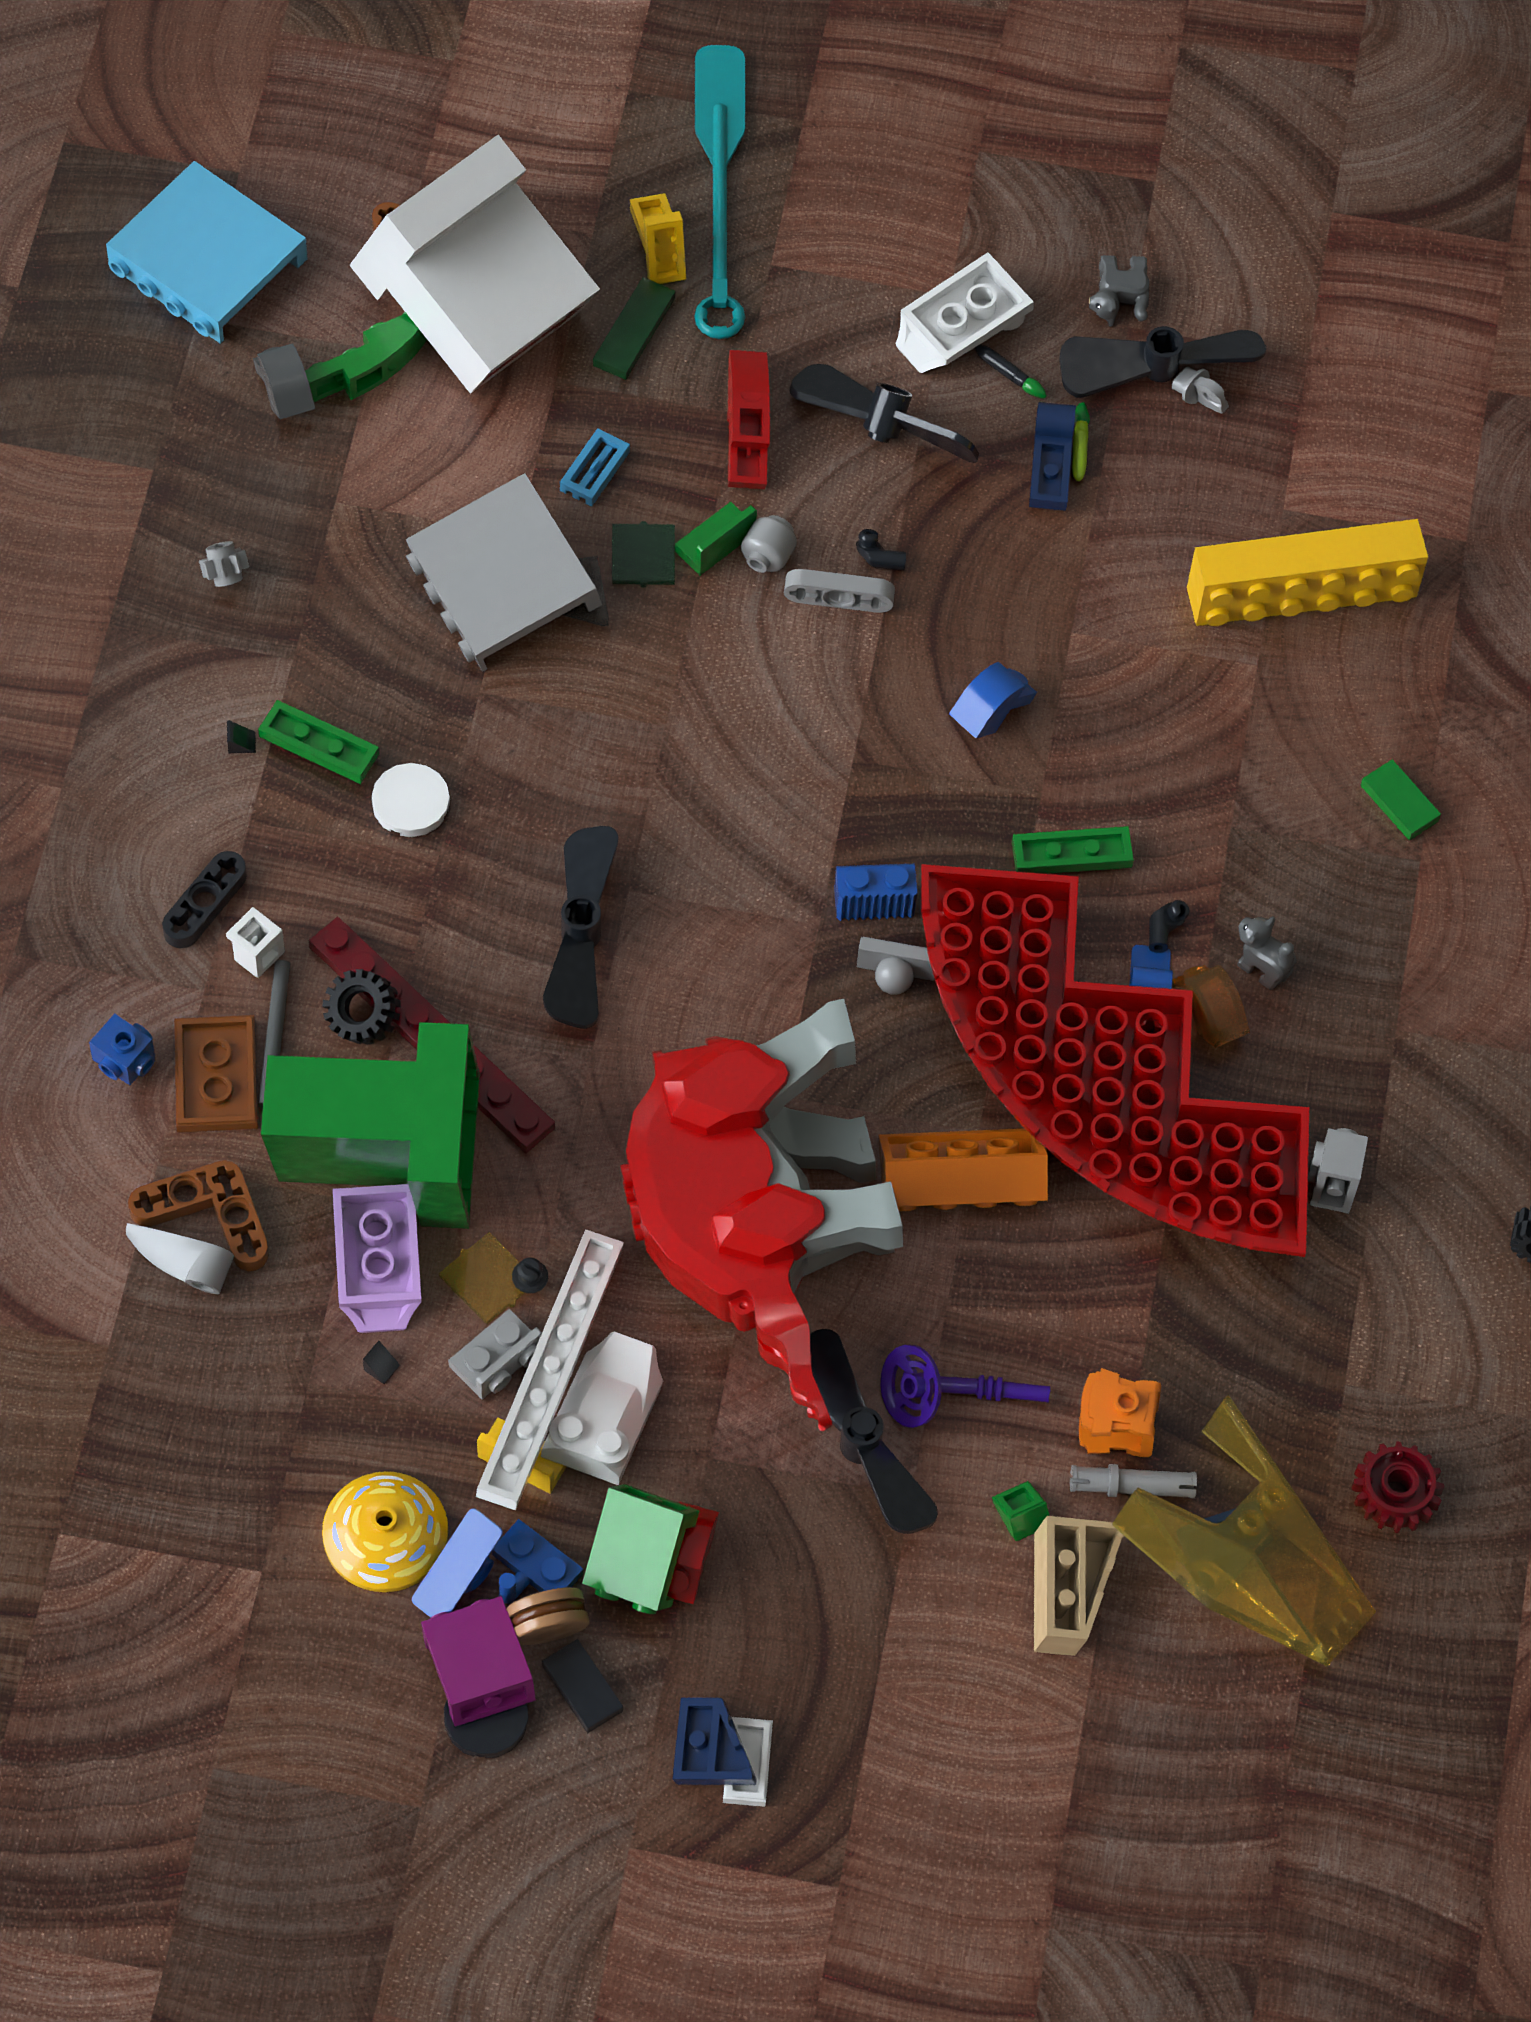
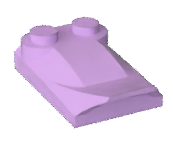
[333,1184,421,1333]

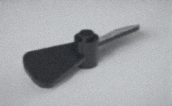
[1059,326,1266,398]
[789,364,980,463]
[543,826,618,1029]
[787,1329,938,1534]

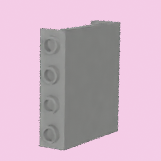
[406,473,602,672]

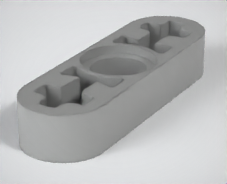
[784,569,895,613]

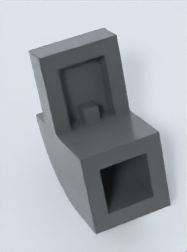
[253,343,315,419]

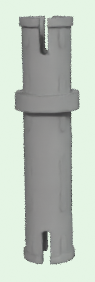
[1070,1464,1197,1499]

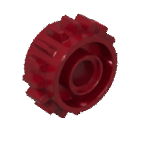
[1351,1441,1444,1533]

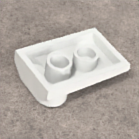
[895,253,1034,373]
[541,1331,663,1485]

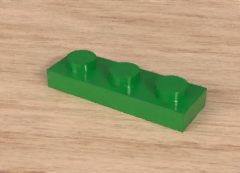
[258,700,379,784]
[1012,826,1134,874]

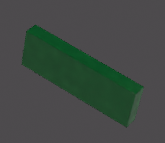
[593,277,676,380]

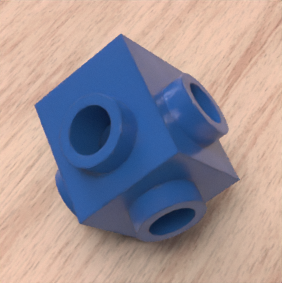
[89,1013,155,1085]

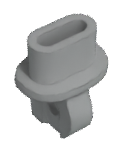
[1172,367,1229,414]

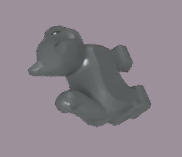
[1089,255,1149,327]
[1237,916,1297,990]

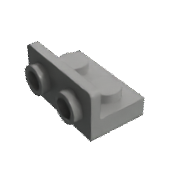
[448,1309,542,1399]

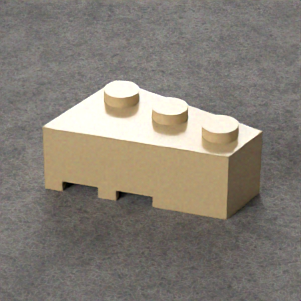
[1034,1516,1128,1656]

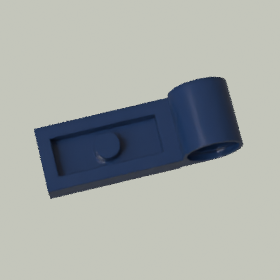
[1029,402,1076,511]

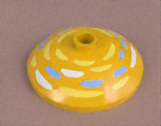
[322,1472,448,1592]

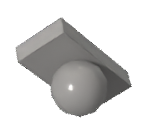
[857,937,935,995]

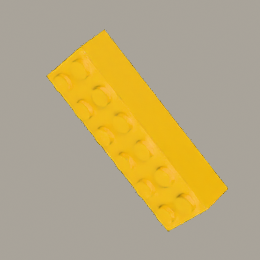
[1187,519,1428,626]

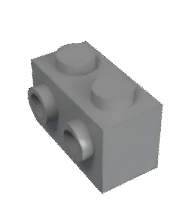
[1308,1128,1368,1214]

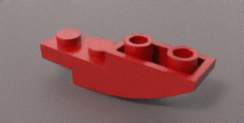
[727,350,770,489]

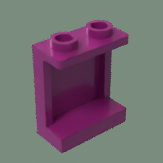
[421,1596,536,1727]

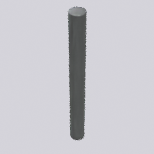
[258,960,291,1109]

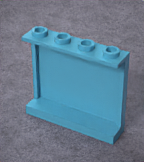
[106,161,307,344]

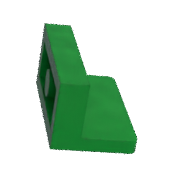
[675,502,757,576]

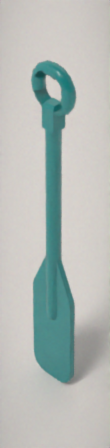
[694,45,746,339]

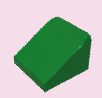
[992,1481,1049,1541]

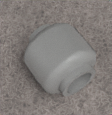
[741,515,797,573]

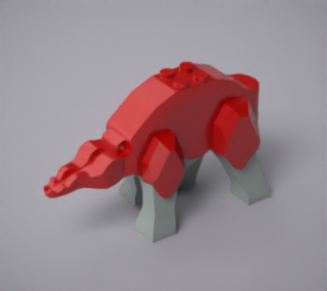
[620,999,903,1431]

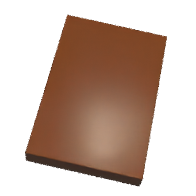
[174,1015,258,1132]

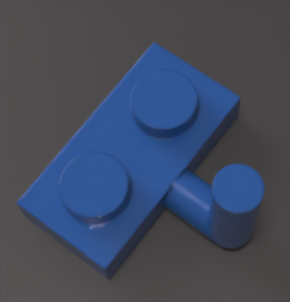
[492,1519,583,1604]

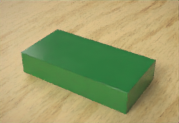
[1361,759,1441,841]

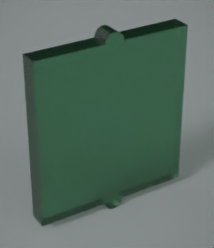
[612,521,675,588]

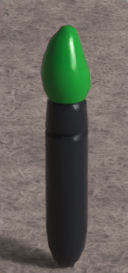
[975,344,1047,399]

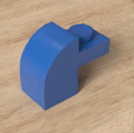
[949,662,1037,738]

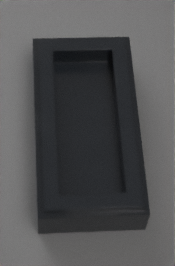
[542,1639,623,1733]

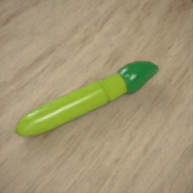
[1072,402,1090,481]

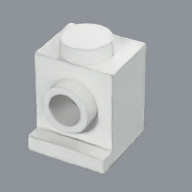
[226,907,285,978]

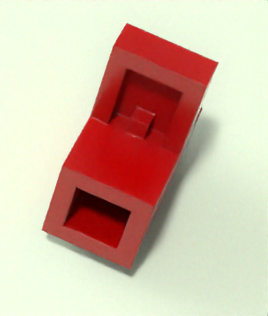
[667,1501,719,1604]

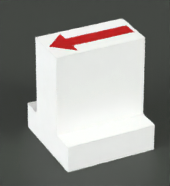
[350,135,600,394]

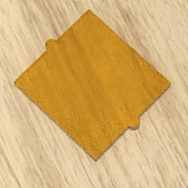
[439,1232,525,1325]

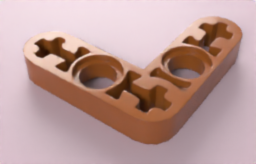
[128,1160,269,1271]

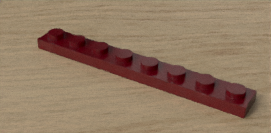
[308,916,555,1154]

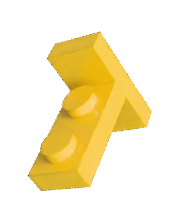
[630,193,686,284]

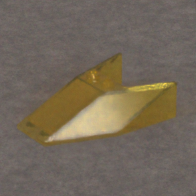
[1112,1394,1376,1667]

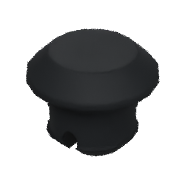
[512,1257,548,1293]

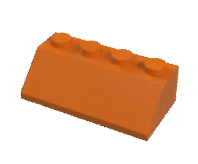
[878,1128,1048,1211]

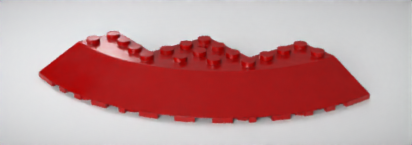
[921,864,1309,1257]

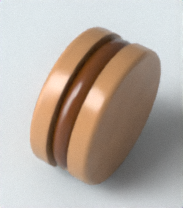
[507,1587,590,1645]

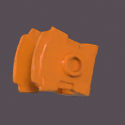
[1079,1368,1162,1457]

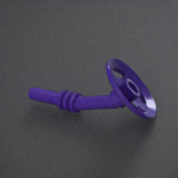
[880,1345,1050,1427]

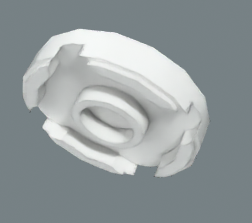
[372,763,450,837]

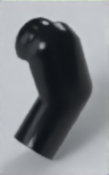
[856,529,906,571]
[1149,900,1190,953]

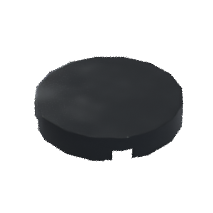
[444,1700,528,1758]

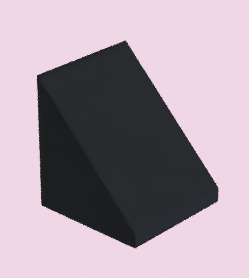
[227,720,256,754]
[363,1340,400,1384]

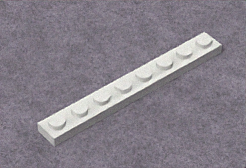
[476,1229,624,1510]

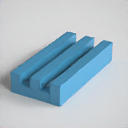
[560,428,630,507]

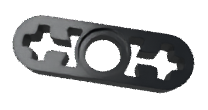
[162,851,247,948]

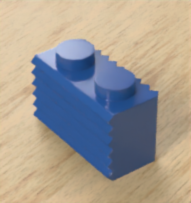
[834,863,917,921]

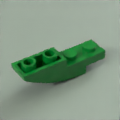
[305,312,427,402]

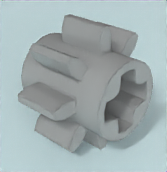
[199,541,249,587]

